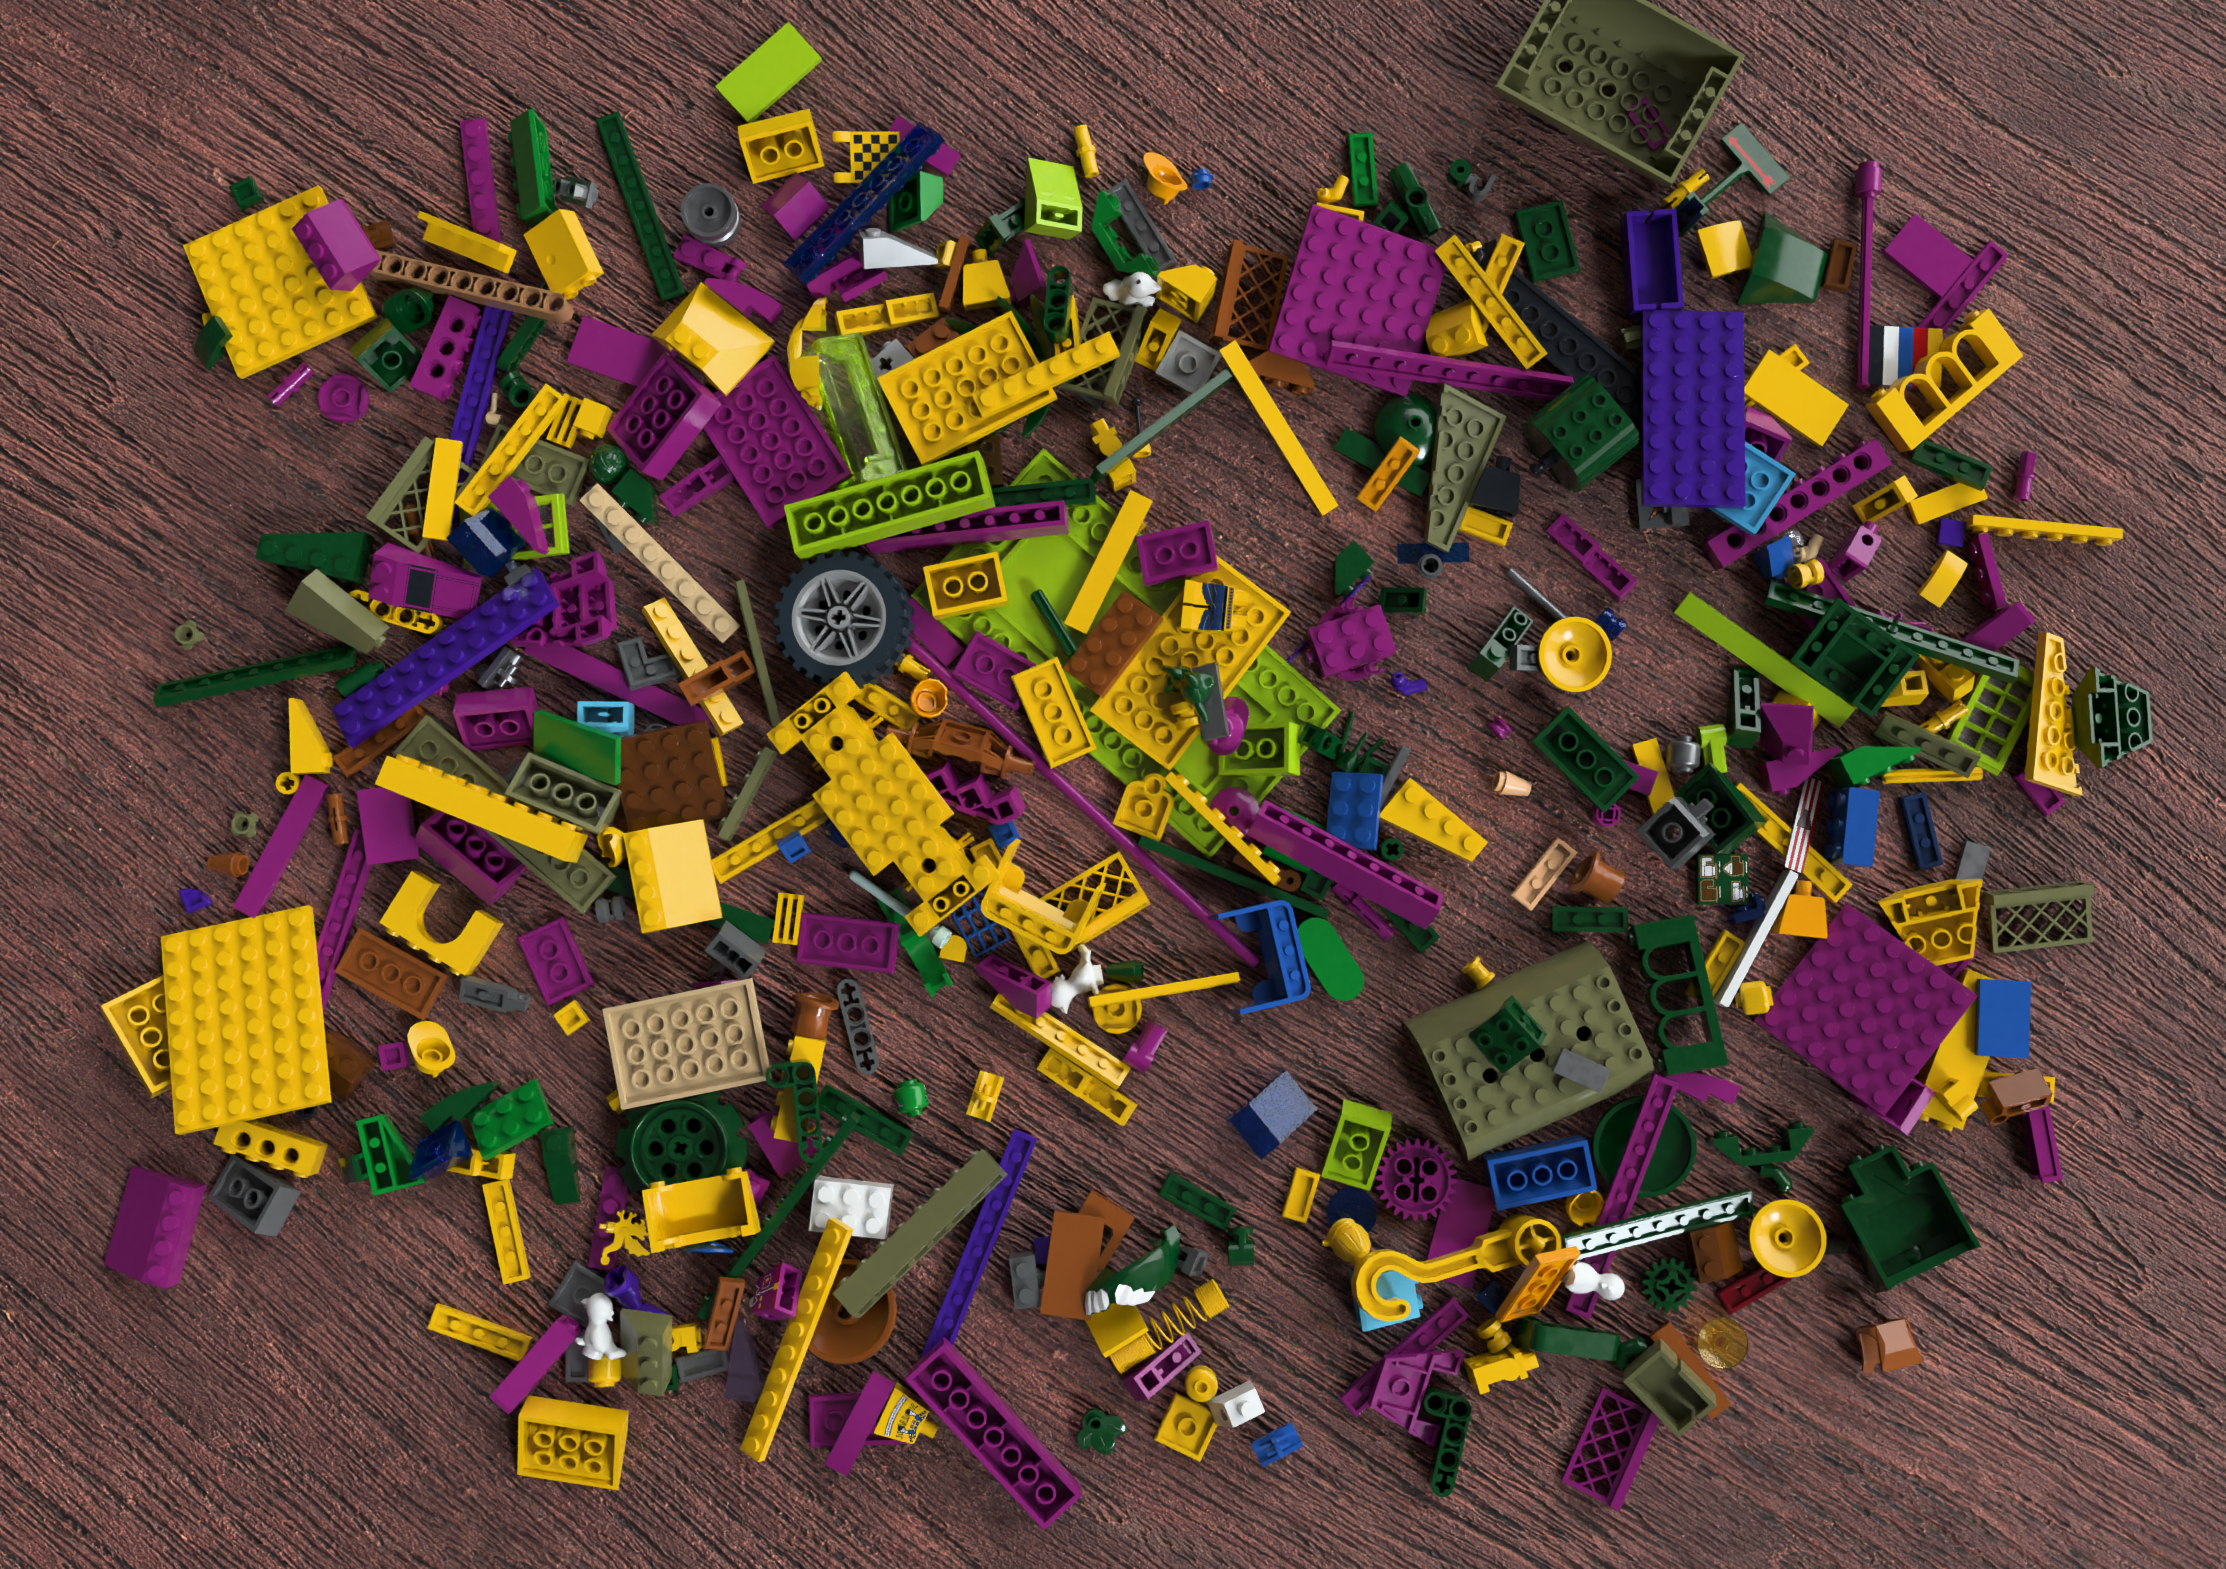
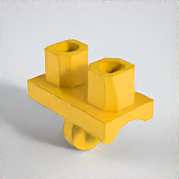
[966,1070,1004,1122]

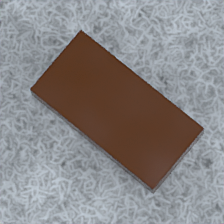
[1821,238,1858,294]

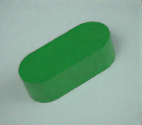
[1297,917,1364,1001]

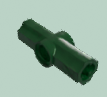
[1388,162,1442,239]

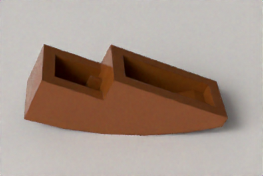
[678,650,757,706]

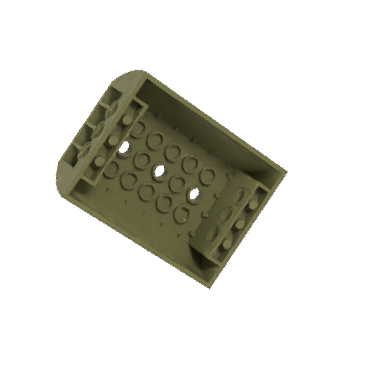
[1493,0,1745,189]
[1403,941,1654,1161]

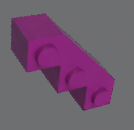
[924,760,1026,826]

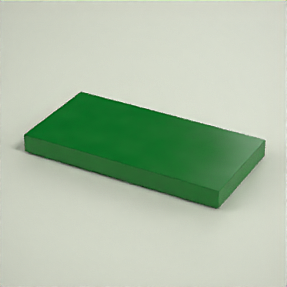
[534,710,621,786]

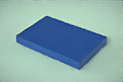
[1974,979,2031,1058]

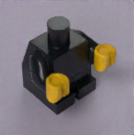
[1464,239,1497,271]

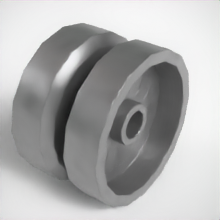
[681,183,741,247]

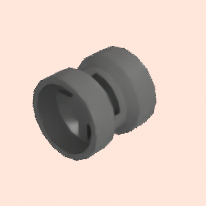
[595,895,627,924]

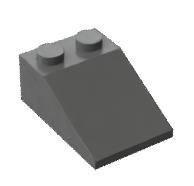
[207,1154,301,1237]

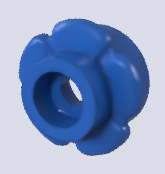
[1189,168,1213,190]

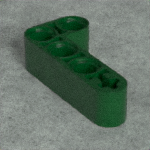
[765,1059,823,1163]
[1515,1316,1621,1361]
[1422,1386,1472,1497]

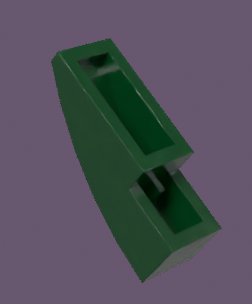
[419,1080,502,1132]
[337,1152,369,1184]

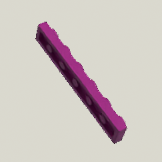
[460,118,502,268]

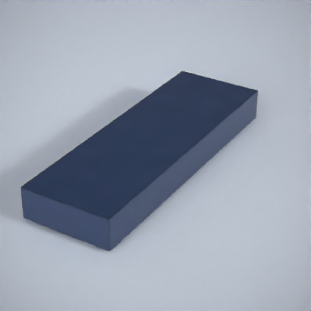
[1898,792,1944,870]

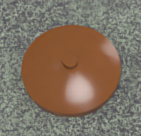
[808,1259,897,1365]

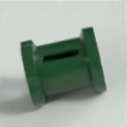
[1378,838,1404,861]

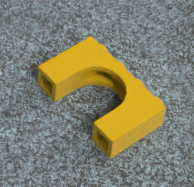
[379,871,504,977]

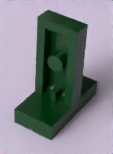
[974,199,1025,257]

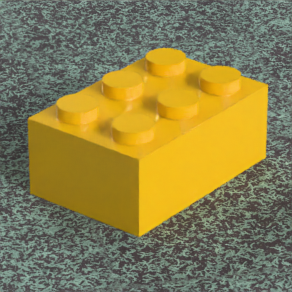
[923,552,1009,620]

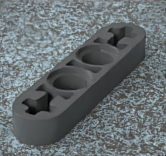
[837,978,880,1075]

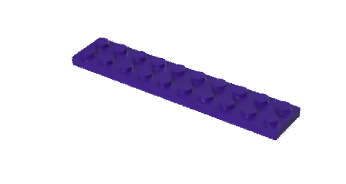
[331,567,560,748]

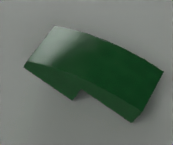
[194,315,233,370]

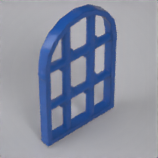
[952,891,1011,958]

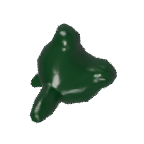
[1162,665,1215,724]

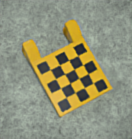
[832,131,901,183]

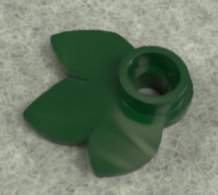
[1077,1408,1127,1455]

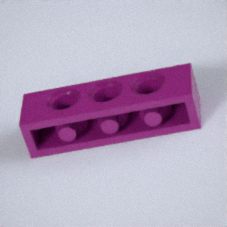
[409,295,483,403]

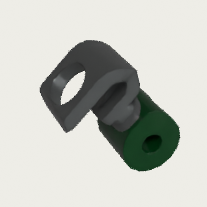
[1447,159,1496,203]

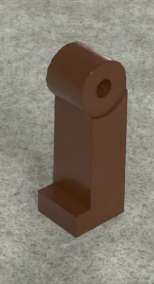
[1230,839,1301,892]

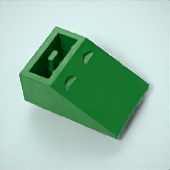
[1825,746,1921,788]

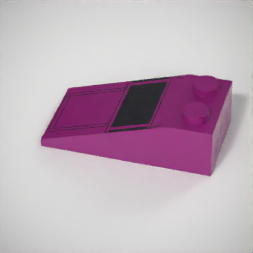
[368,542,482,619]

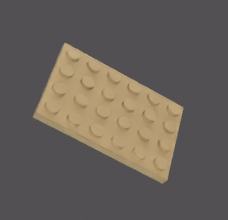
[602,978,772,1110]

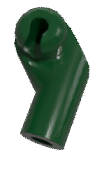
[1757,1164,1792,1194]
[1613,1338,1647,1370]

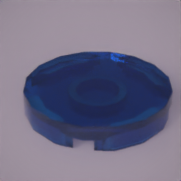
[1326,1187,1377,1233]

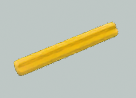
[1881,767,1983,784]

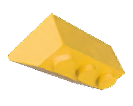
[738,108,824,184]
[1156,264,1217,323]

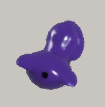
[604,1265,668,1315]

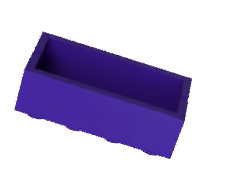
[1619,209,1684,318]

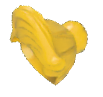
[1322,1218,1371,1266]

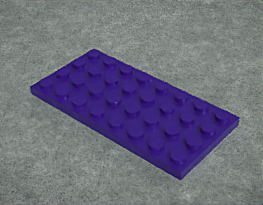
[1641,310,1746,509]

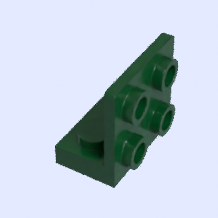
[1469,995,1547,1073]

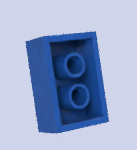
[1823,787,1880,868]

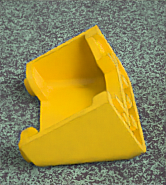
[642,1167,761,1253]

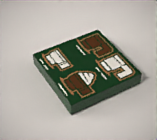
[1696,854,1749,905]

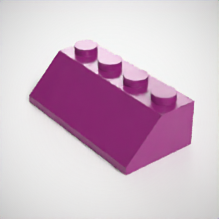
[414,810,528,906]

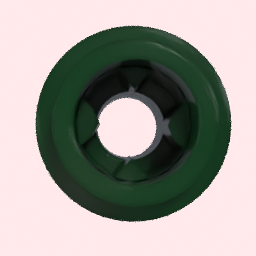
[1106,959,1144,985]

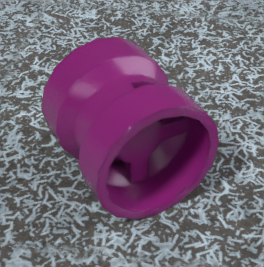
[1590,803,1621,827]

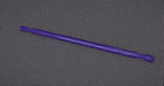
[1286,575,1371,663]

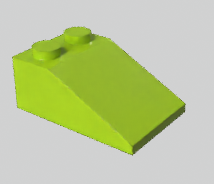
[1219,722,1300,776]
[1321,1099,1393,1191]

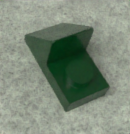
[1379,587,1427,617]

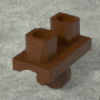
[360,220,396,251]

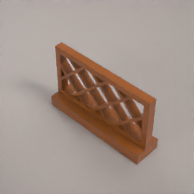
[1209,239,1289,352]

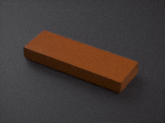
[939,235,971,315]
[702,1276,745,1351]

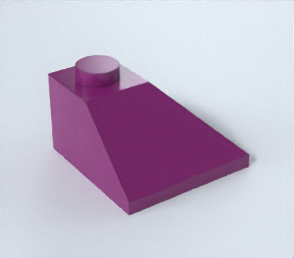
[1008,238,1046,308]
[1745,406,1792,462]
[1760,702,1814,765]

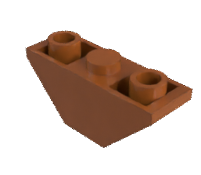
[1249,351,1315,396]

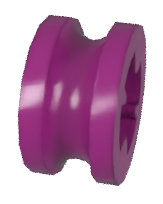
[1487,716,1512,741]

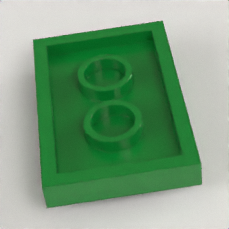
[468,1079,554,1161]

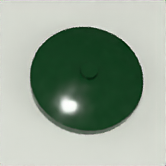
[1592,1095,1697,1198]

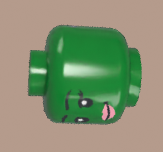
[893,1078,929,1117]

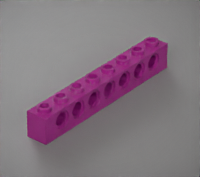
[1701,439,1892,571]

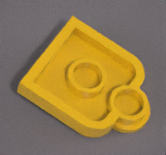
[1113,773,1174,842]

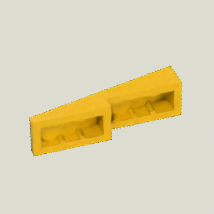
[834,292,939,341]
[1037,1048,1138,1126]

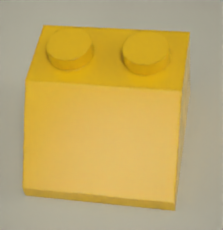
[1426,299,1488,359]

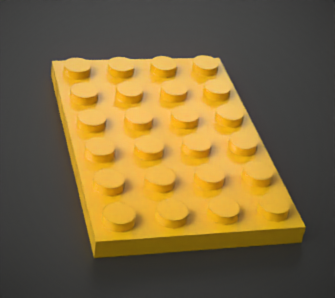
[877,311,1057,466]

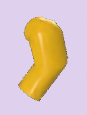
[1316,175,1349,204]

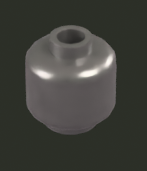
[1666,736,1700,773]

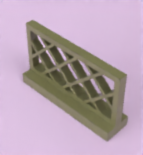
[1060,297,1151,407]
[366,436,477,554]
[1983,880,2094,953]

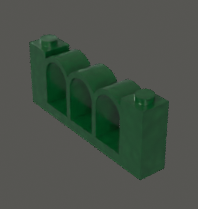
[1627,915,1729,1077]

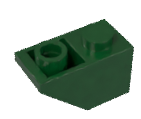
[612,468,658,526]
[1333,540,1375,599]

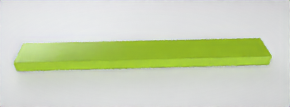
[1674,591,1856,728]

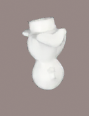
[1103,272,1161,308]
[1051,944,1104,1014]
[1562,1260,1625,1300]
[574,1293,627,1360]

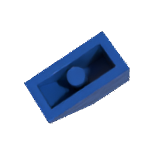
[1751,535,1794,581]

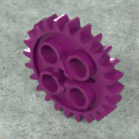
[1375,1138,1458,1222]

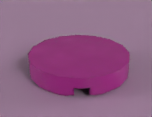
[317,373,369,424]

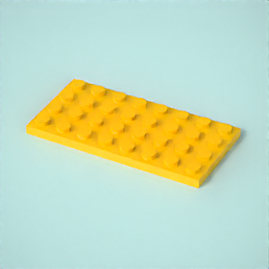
[1090,555,1291,772]

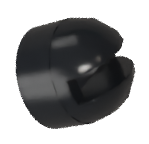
[295,1106,318,1120]

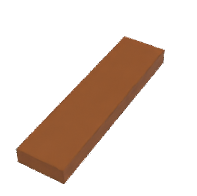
[332,703,427,778]
[1648,1320,1731,1420]

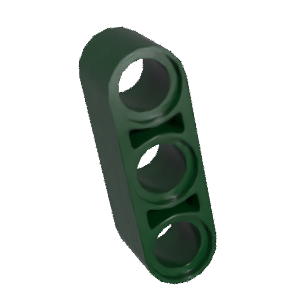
[1044,265,1073,344]

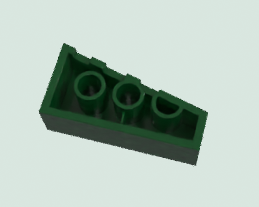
[255,532,375,585]

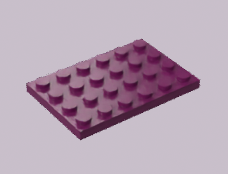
[704,355,853,530]

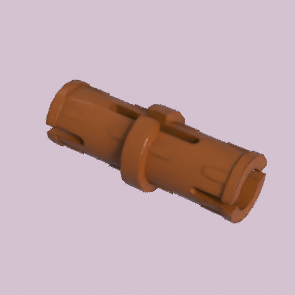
[326,793,349,845]

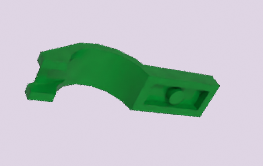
[877,887,954,997]

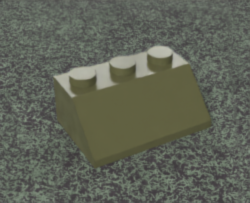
[620,1308,672,1397]

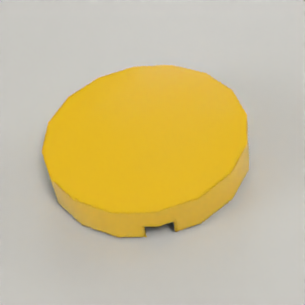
[1092,983,1142,1034]

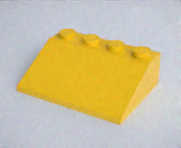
[623,819,723,933]
[101,975,172,1099]
[517,1395,629,1490]

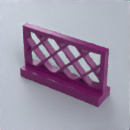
[1561,1387,1660,1512]

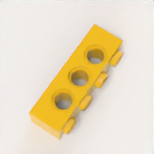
[213,1119,328,1178]

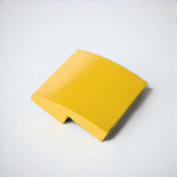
[1695,220,1752,279]

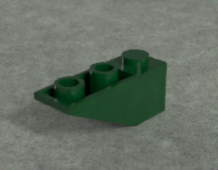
[1467,606,1534,682]

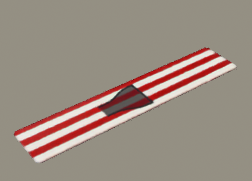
[1785,777,1823,873]

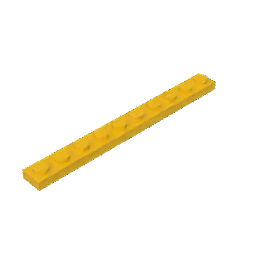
[740,1218,854,1462]

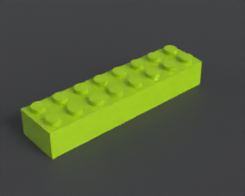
[784,450,996,561]

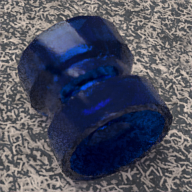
[1595,607,1628,642]

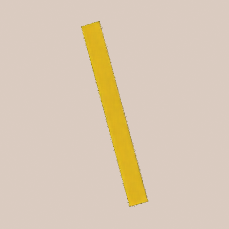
[1219,340,1338,516]

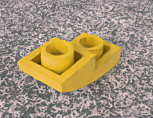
[1917,549,1968,608]

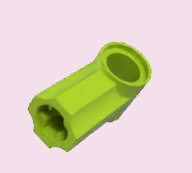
[1695,724,1727,773]

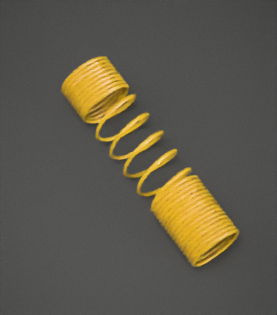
[1109,1279,1229,1374]

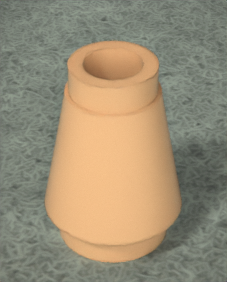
[1492,770,1532,796]

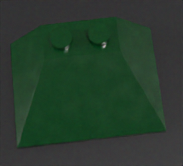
[1790,598,1920,717]

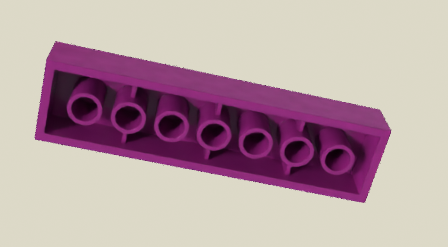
[905,1337,1082,1530]

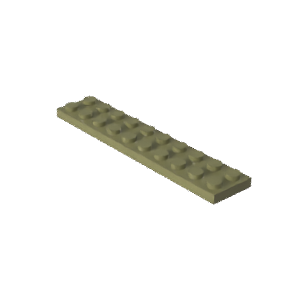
[393,715,617,914]

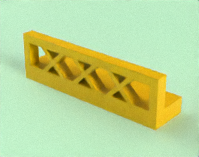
[417,211,517,274]

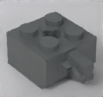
[1636,797,1716,869]

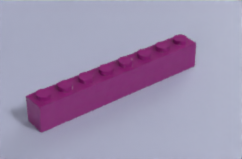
[866,500,1070,554]
[1246,800,1444,930]

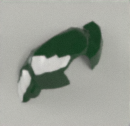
[1084,1223,1180,1315]

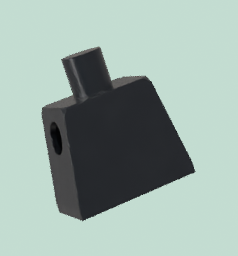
[1469,456,1521,518]

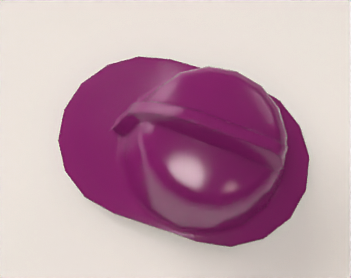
[1206,697,1249,755]

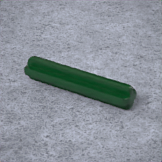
[1030,589,1078,657]

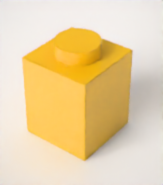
[573,398,613,440]

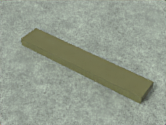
[735,580,781,728]

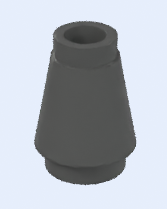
[1418,554,1443,579]

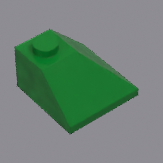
[888,171,944,233]

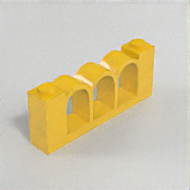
[1865,308,2023,452]

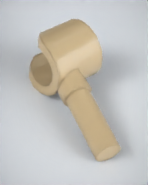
[485,393,503,428]

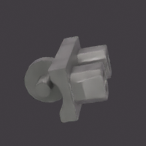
[553,175,598,209]
[475,647,523,691]

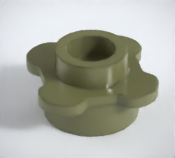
[174,620,204,650]
[231,811,259,838]

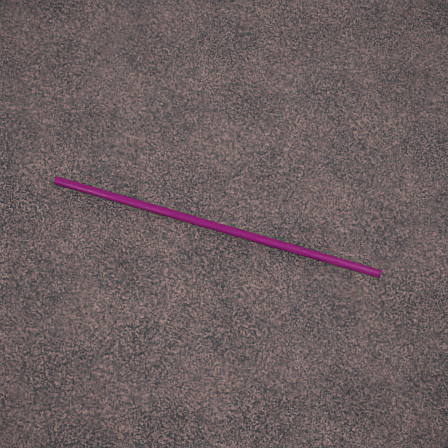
[905,635,1261,969]

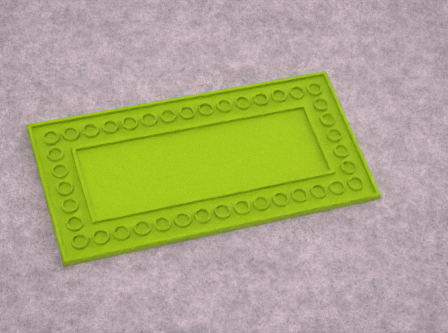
[911,448,1341,860]

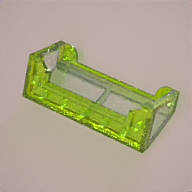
[799,332,907,490]

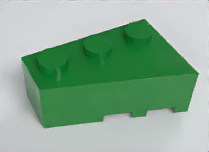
[356,1113,429,1196]

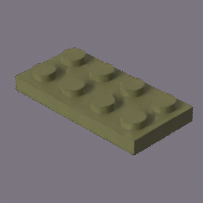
[479,423,589,507]

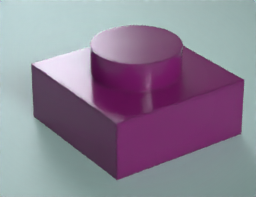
[378,1041,410,1071]

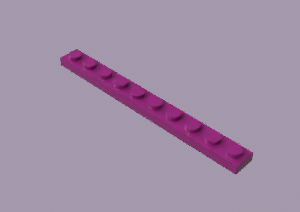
[1325,340,1574,401]
[1565,1073,1679,1319]

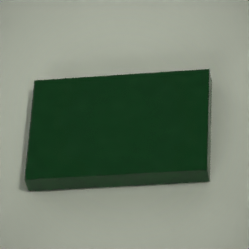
[1513,200,1581,284]

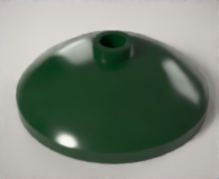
[1374,394,1438,466]

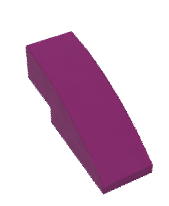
[704,278,784,326]
[1655,1072,1741,1105]

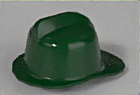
[382,287,434,333]

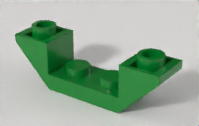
[1091,190,1159,279]

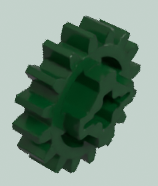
[1640,1256,1698,1313]

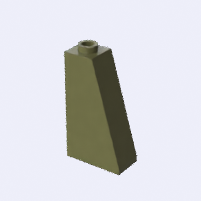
[285,569,390,654]

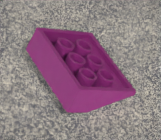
[606,351,722,481]
[104,1166,206,1289]

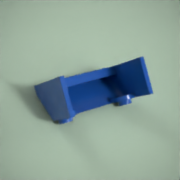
[1209,900,1311,1015]

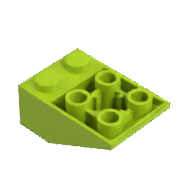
[1024,158,1083,240]

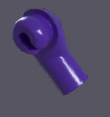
[1390,672,1427,695]

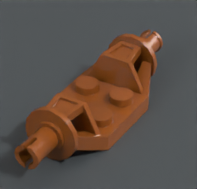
[885,718,1035,780]

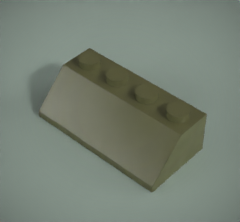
[504,752,622,835]

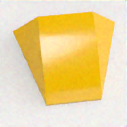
[1878,879,1983,966]

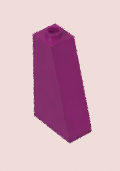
[489,1314,583,1415]

